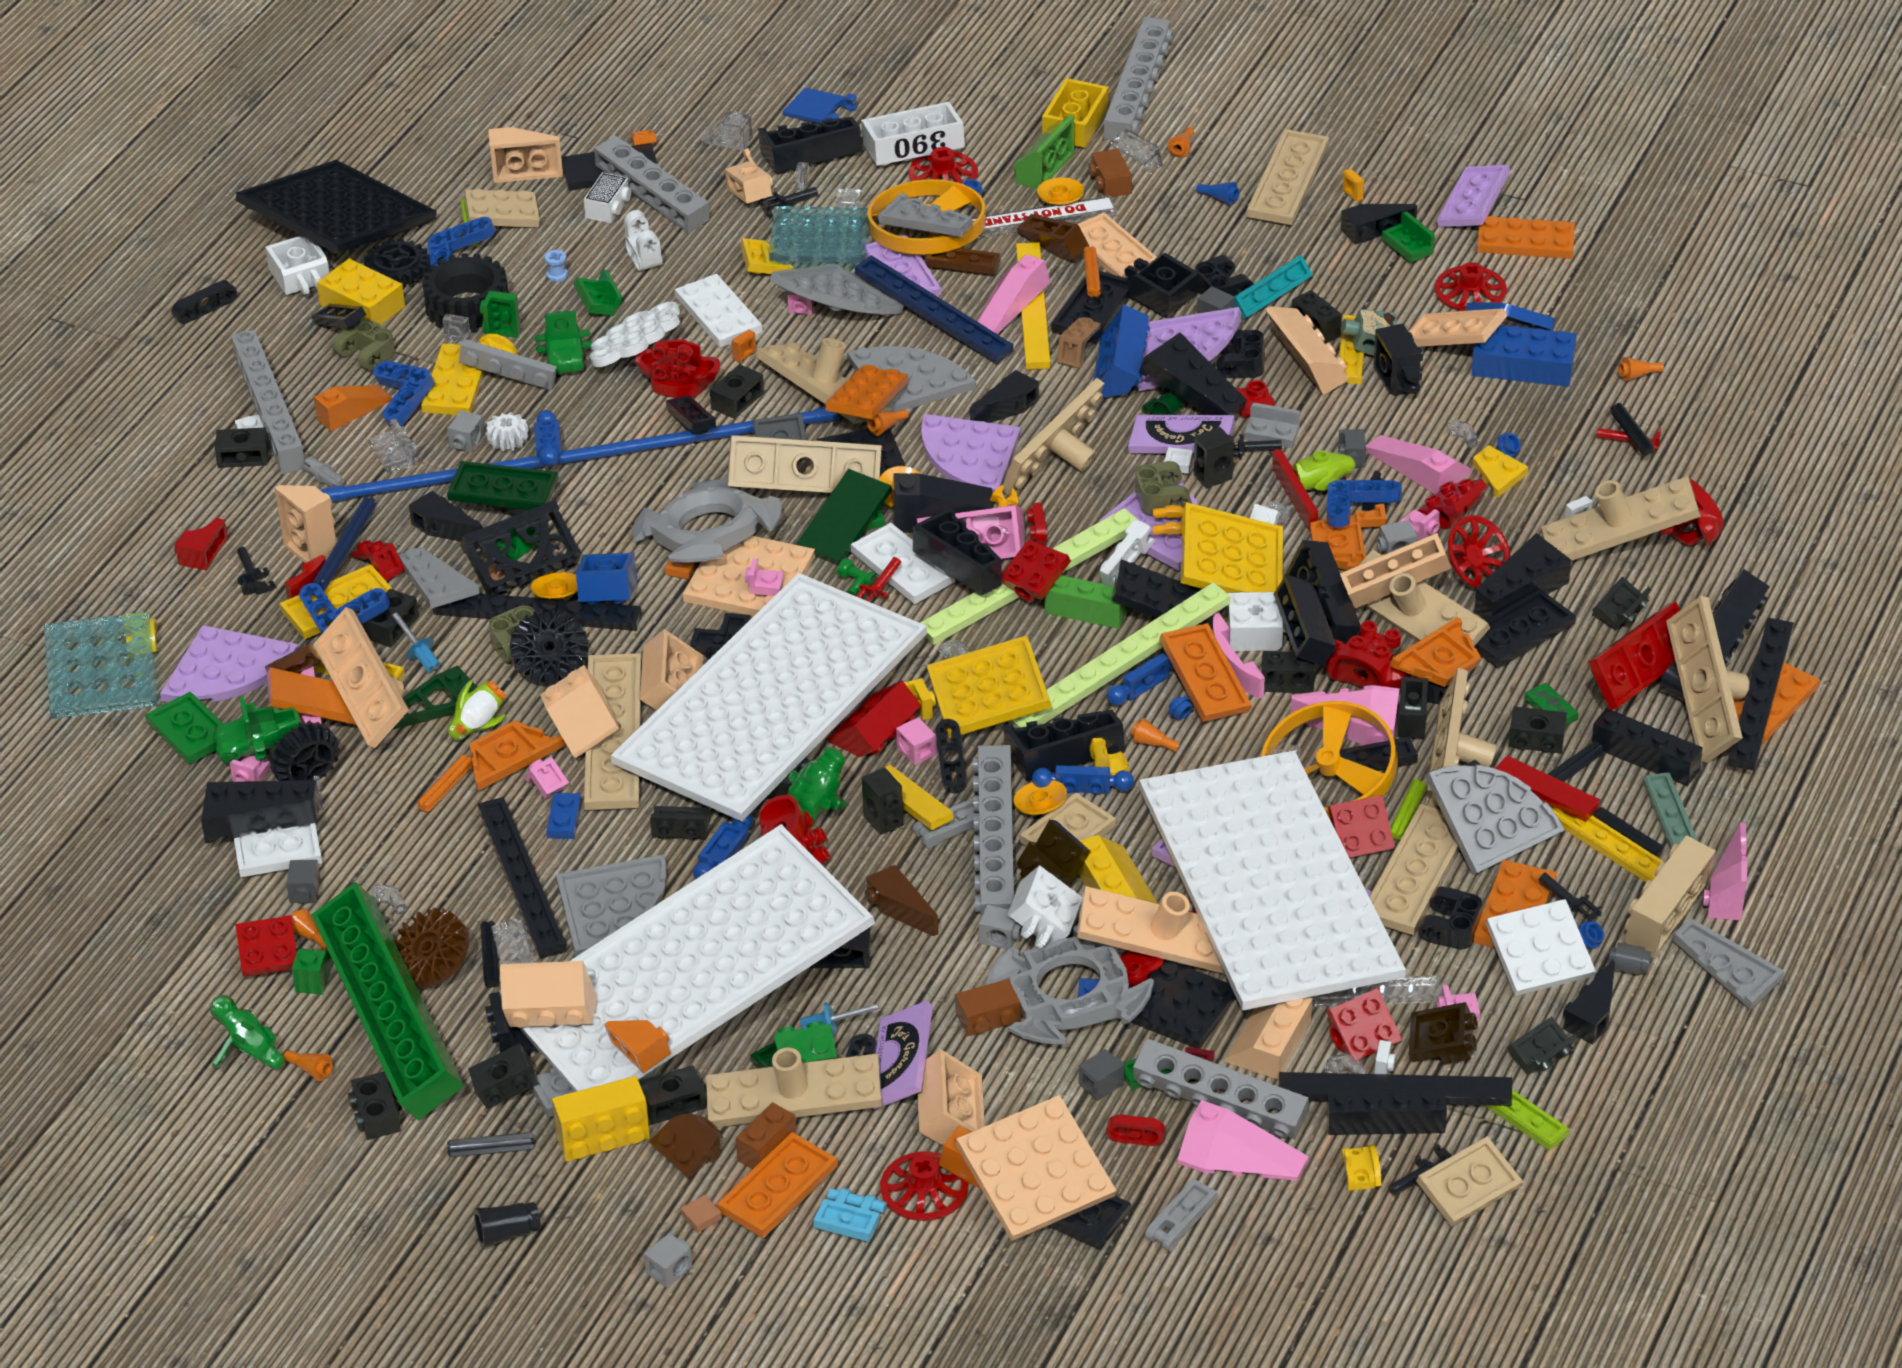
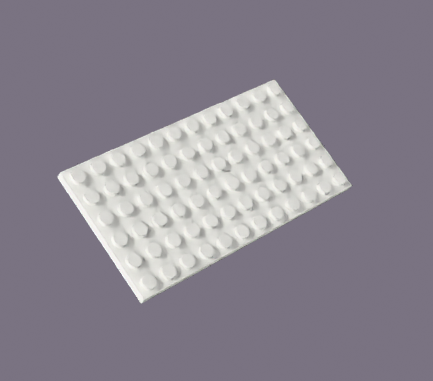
[611,573,927,821]
[1139,750,1406,1010]
[519,825,875,1092]

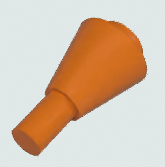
[1168,127,1194,158]
[1618,357,1664,382]
[867,409,909,436]
[1130,718,1180,752]
[291,909,327,950]
[284,1050,333,1081]

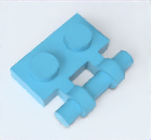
[813,1188,887,1242]

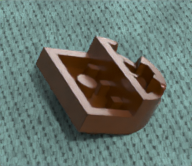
[265,643,321,673]
[649,1114,722,1179]

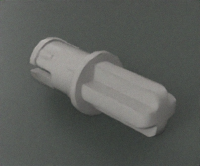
[303,456,344,487]

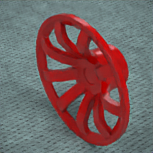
[909,147,978,184]
[1435,262,1507,311]
[1448,515,1511,588]
[880,1151,968,1221]

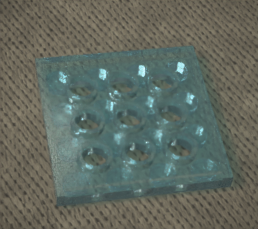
[769,206,868,264]
[44,612,158,719]

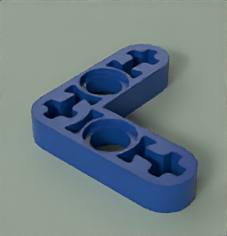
[428,217,496,266]
[1465,302,1555,331]
[373,361,434,428]
[1327,480,1402,527]
[299,583,390,634]

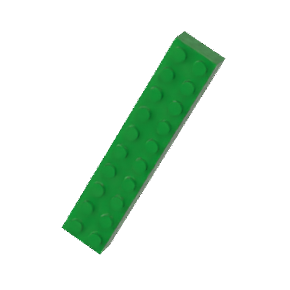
[311,882,465,1121]

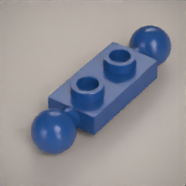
[534,410,562,467]
[1106,653,1175,706]
[1032,766,1134,794]
[693,813,754,879]

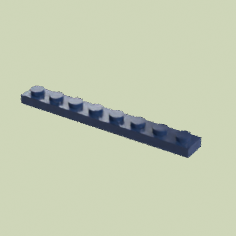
[855,255,1014,364]

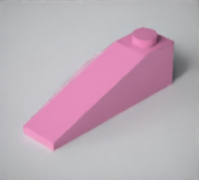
[977,254,1051,334]
[1366,435,1472,494]
[917,505,1025,559]
[1291,685,1400,745]
[1703,822,1747,921]
[1177,1100,1309,1181]

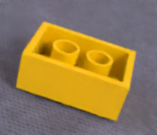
[1042,78,1109,148]
[317,258,405,325]
[552,1076,650,1162]

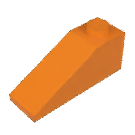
[314,385,392,431]

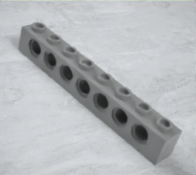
[1104,17,1174,143]
[231,329,305,474]
[973,745,1014,918]

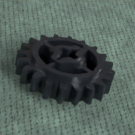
[364,239,430,285]

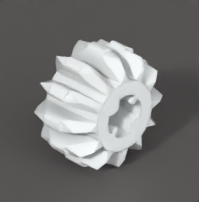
[486,412,528,452]

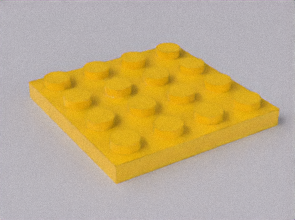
[1180,502,1283,594]
[926,635,1052,738]

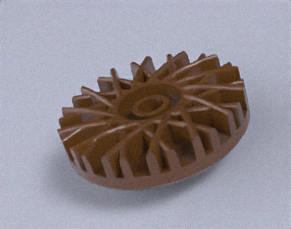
[393,907,469,989]

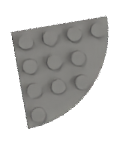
[770,264,904,317]
[847,346,976,412]
[1424,765,1565,875]
[556,854,667,957]

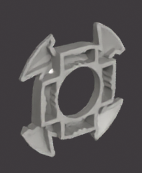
[632,478,782,563]
[986,926,1154,1045]

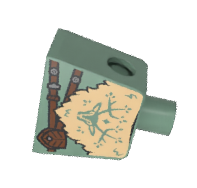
[1341,309,1397,356]

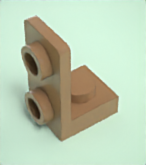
[1057,317,1100,368]

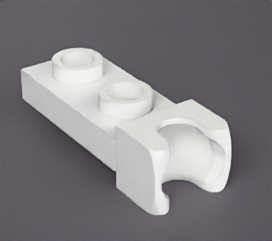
[1100,520,1154,586]

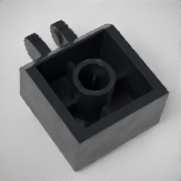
[1124,253,1199,318]
[1373,323,1423,396]

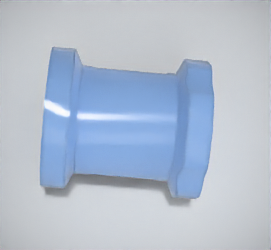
[545,250,568,282]

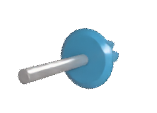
[392,612,440,673]
[800,1002,879,1036]

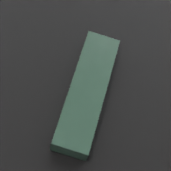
[1643,772,1698,851]

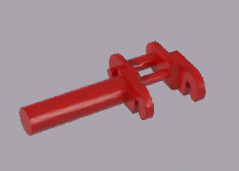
[1596,428,1661,453]
[856,557,902,602]

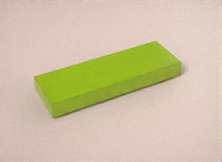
[1484,1089,1569,1151]

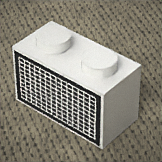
[584,172,631,223]

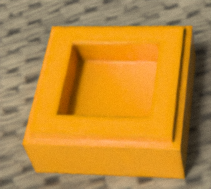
[1343,168,1364,202]

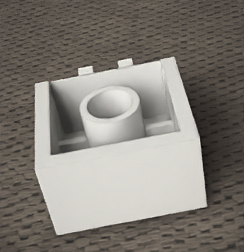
[265,236,329,295]
[1228,592,1287,651]
[1007,865,1082,949]

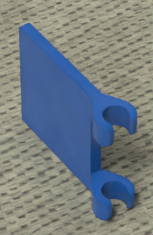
[782,88,858,124]

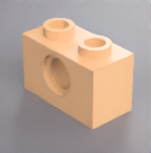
[725,161,773,203]

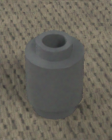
[1608,942,1652,975]

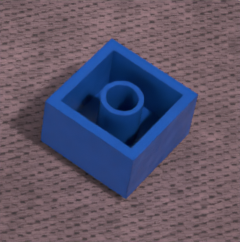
[576,553,637,604]

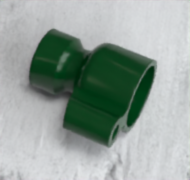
[1142,391,1188,415]

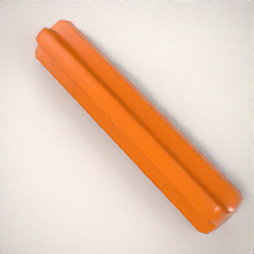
[1083,246,1101,298]
[417,754,473,813]

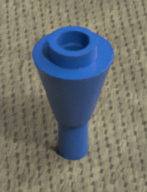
[1196,182,1239,205]

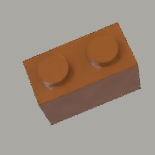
[1088,148,1132,198]
[955,979,1021,1037]
[736,1102,796,1170]

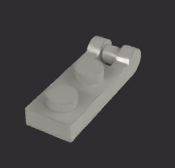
[913,798,979,848]
[1145,1178,1217,1252]

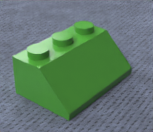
[1014,115,1074,189]
[1045,575,1130,629]

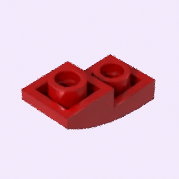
[285,555,326,599]

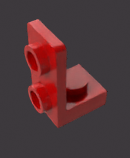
[350,540,405,581]

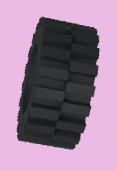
[422,253,508,334]

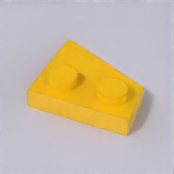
[741,238,794,274]
[1473,445,1529,498]

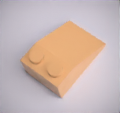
[488,127,563,183]
[540,665,619,758]

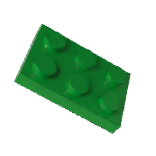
[145,691,222,764]

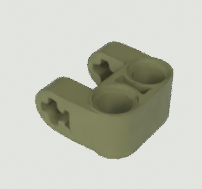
[332,319,395,371]
[1135,461,1191,514]
[489,606,534,663]

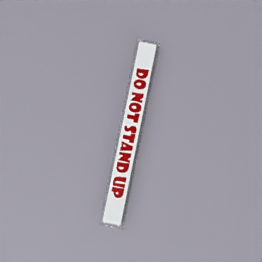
[972,196,1117,239]

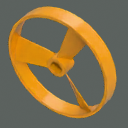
[868,179,986,255]
[1261,701,1398,821]

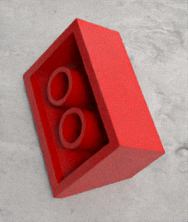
[826,680,921,757]

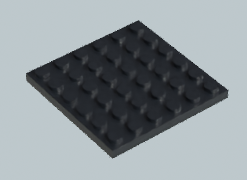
[236,160,437,254]

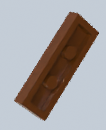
[925,248,1000,275]

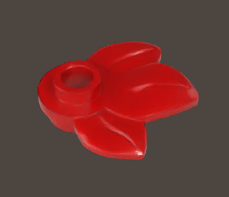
[1236,380,1275,417]
[1119,950,1165,987]

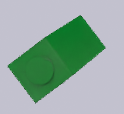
[292,948,333,995]

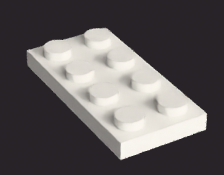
[675,274,762,348]
[851,523,955,604]

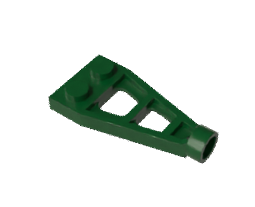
[393,665,477,729]

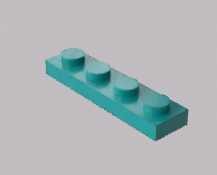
[1234,255,1313,320]

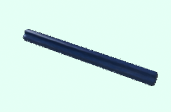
[313,497,376,590]

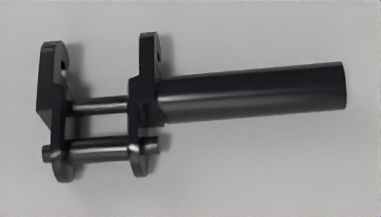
[759,187,818,218]
[1233,434,1282,460]
[237,547,275,595]
[1538,872,1603,922]
[1388,1144,1452,1196]

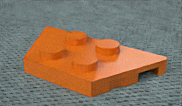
[1390,617,1481,687]
[469,720,565,791]

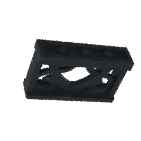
[460,500,582,595]

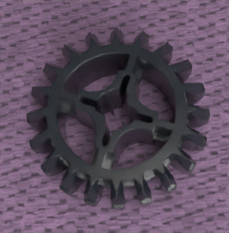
[268,720,340,781]

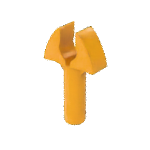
[990,484,1019,508]

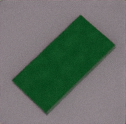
[447,461,559,510]
[796,468,893,566]

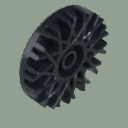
[509,609,589,686]

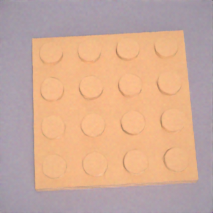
[683,536,816,617]
[955,1095,1117,1241]

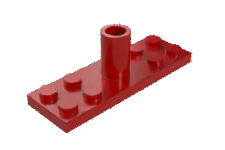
[1588,601,1680,710]

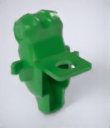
[534,311,592,375]
[213,696,301,763]
[787,747,848,827]
[210,995,285,1071]

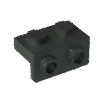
[1592,576,1652,631]
[650,806,709,838]
[1507,1016,1578,1075]

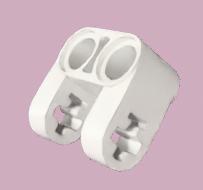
[624,210,662,271]

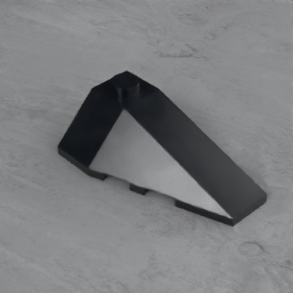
[891,473,993,533]

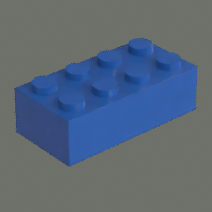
[1471,325,1577,387]

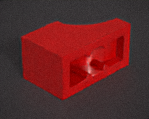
[174,518,228,571]

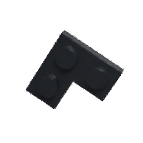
[690,613,751,655]

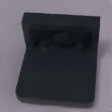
[485,992,538,1053]

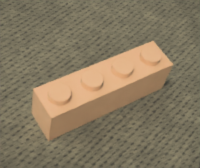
[1340,533,1452,608]

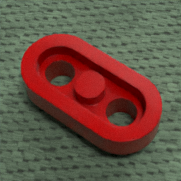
[1027,502,1047,545]
[1106,1114,1165,1146]

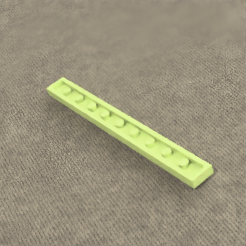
[920,508,1139,645]
[1008,582,1231,728]

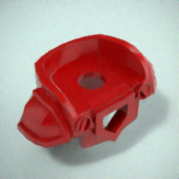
[635,338,720,397]
[1659,478,1724,547]
[1325,620,1411,691]
[759,795,831,865]

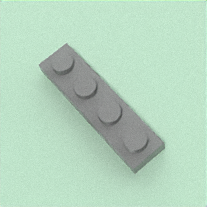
[459,339,557,390]

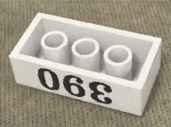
[861,102,965,166]

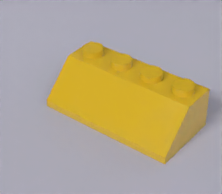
[1078,835,1158,904]

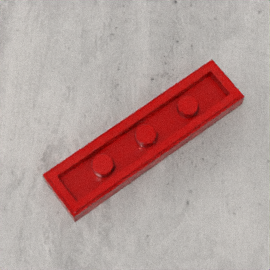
[1272,449,1318,532]
[1495,755,1601,822]

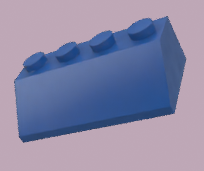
[1093,304,1150,398]

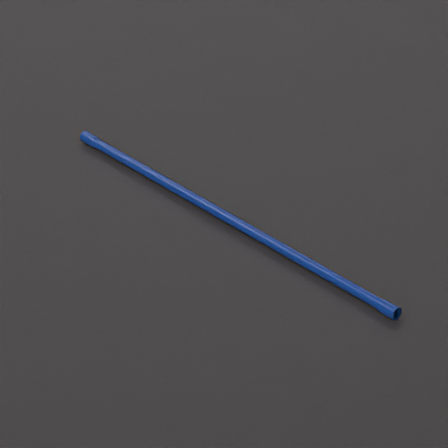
[321,407,840,502]

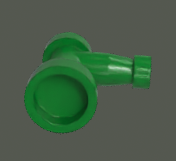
[837,558,877,596]

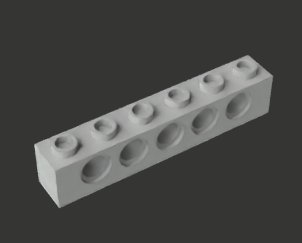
[594,135,709,233]
[1133,1038,1309,1140]

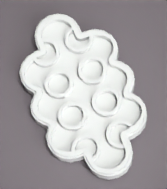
[590,301,680,367]

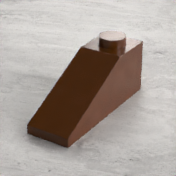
[1016,214,1089,261]
[865,865,938,936]

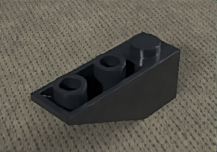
[1340,204,1417,245]
[969,370,1039,423]
[409,491,483,542]
[1563,961,1615,1045]

